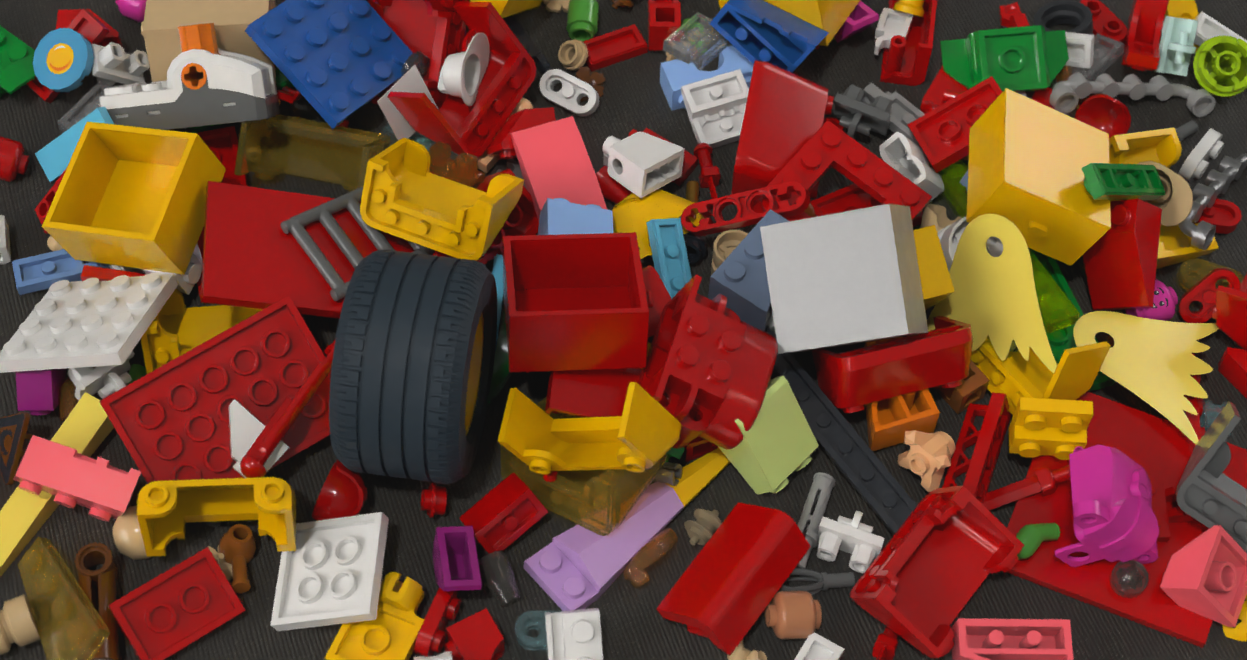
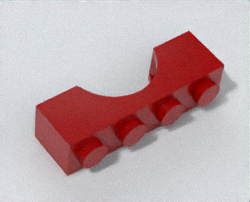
[444,608,505,660]

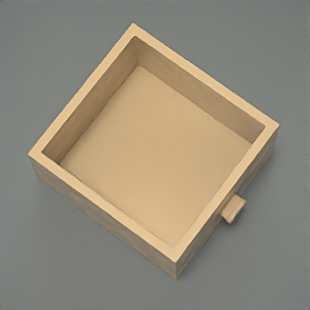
[141,0,276,82]

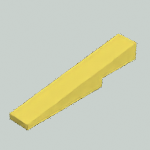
[0,392,114,577]

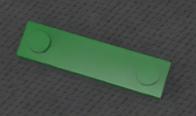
[1082,163,1166,200]

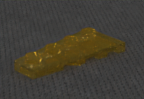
[17,536,111,660]

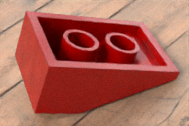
[1082,198,1162,311]

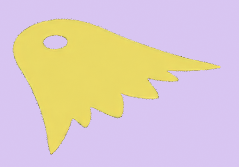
[927,214,1057,373]
[1073,311,1219,444]

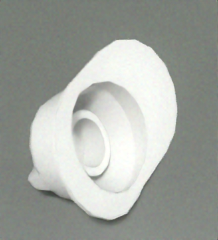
[437,33,490,106]

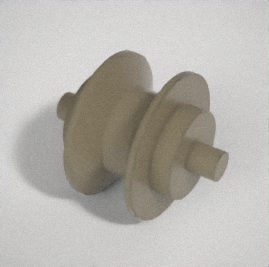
[684,509,722,546]

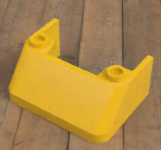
[971,335,1111,415]
[497,382,682,475]

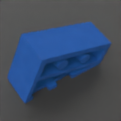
[709,0,829,73]

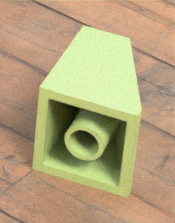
[718,375,819,495]

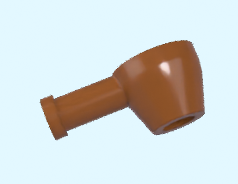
[218,524,256,593]

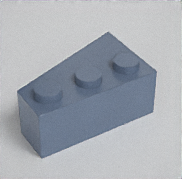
[708,209,790,332]

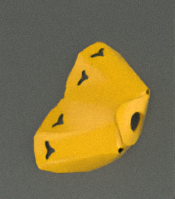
[612,189,704,259]

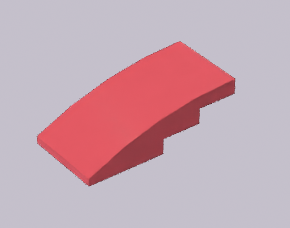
[510,116,608,221]

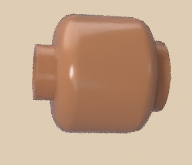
[765,591,822,639]

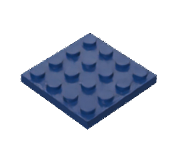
[245,0,421,129]

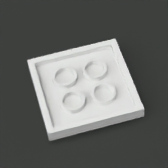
[270,512,389,631]

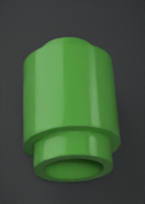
[567,0,599,41]

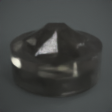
[401,51,430,78]
[1110,560,1149,598]

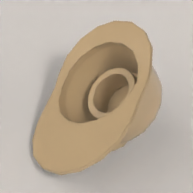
[1138,161,1193,226]

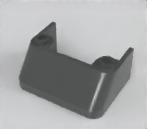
[1176,401,1247,553]

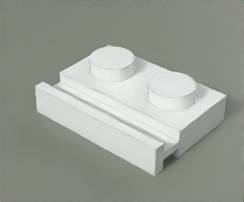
[545,608,603,660]

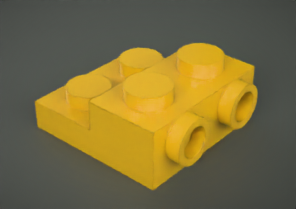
[1009,397,1093,460]

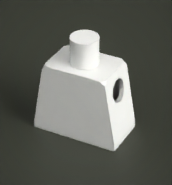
[602,132,685,198]

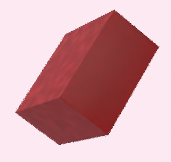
[503,232,653,372]

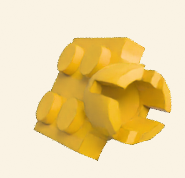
[325,572,424,660]

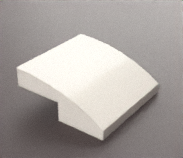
[681,69,749,149]

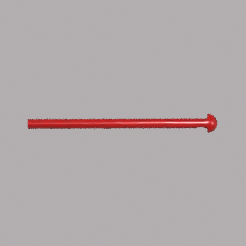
[240,339,336,478]

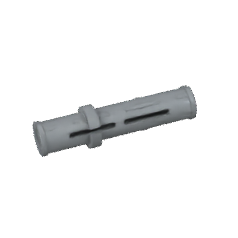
[795,472,835,568]

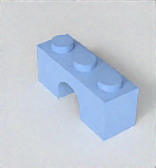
[659,45,754,111]

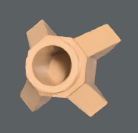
[897,430,955,492]

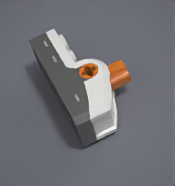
[99,23,280,130]

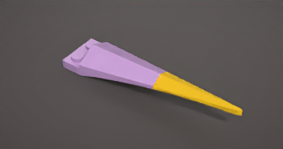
[524,448,731,611]

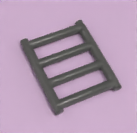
[280,187,435,301]

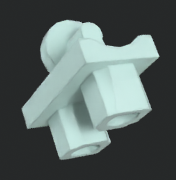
[1154,16,1198,76]

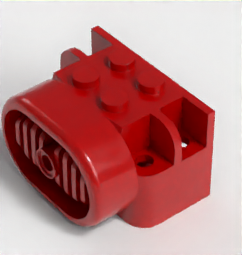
[638,274,778,450]

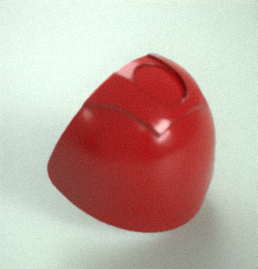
[1074,94,1131,138]
[312,459,368,521]

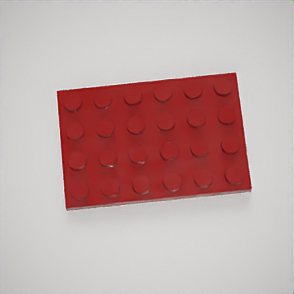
[99,295,332,484]

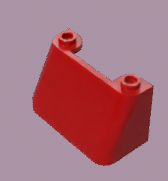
[371,0,469,110]
[731,60,834,199]
[850,486,1024,659]

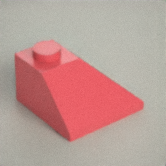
[1160,525,1247,627]

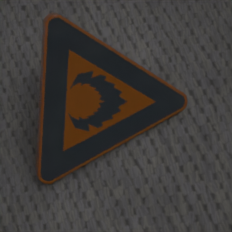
[0,412,33,485]

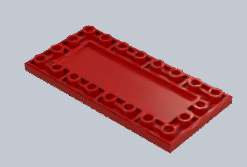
[201,181,414,318]

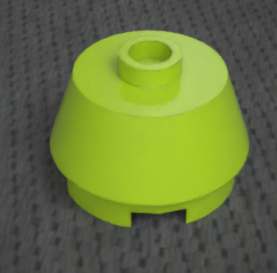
[1193,36,1247,97]

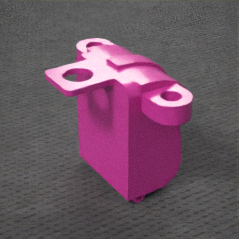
[1055,444,1159,567]

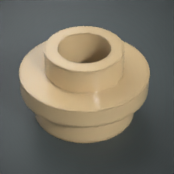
[558,39,588,71]

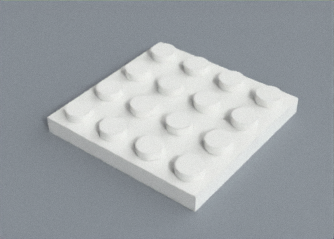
[0,273,178,373]

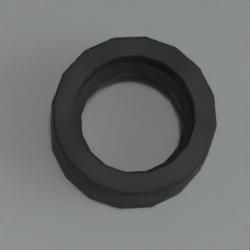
[1033,0,1093,35]

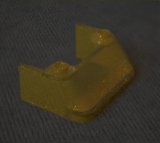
[234,114,391,192]

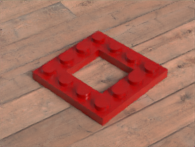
[753,120,932,222]

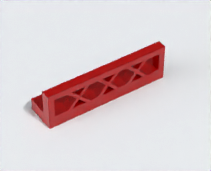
[942,392,1011,504]

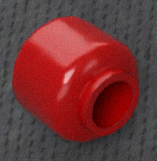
[0,136,30,182]

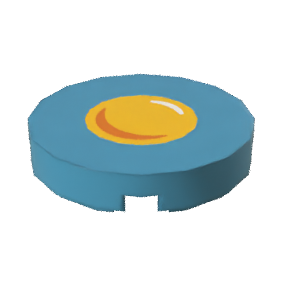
[33,28,94,92]

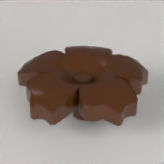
[575,67,605,102]

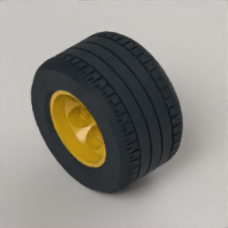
[329,249,497,484]

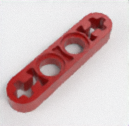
[681,181,810,236]

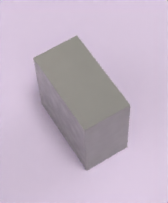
[760,204,929,354]

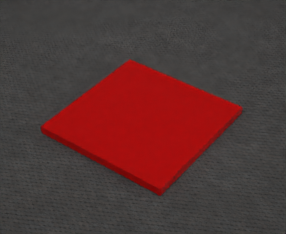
[1007,391,1247,648]

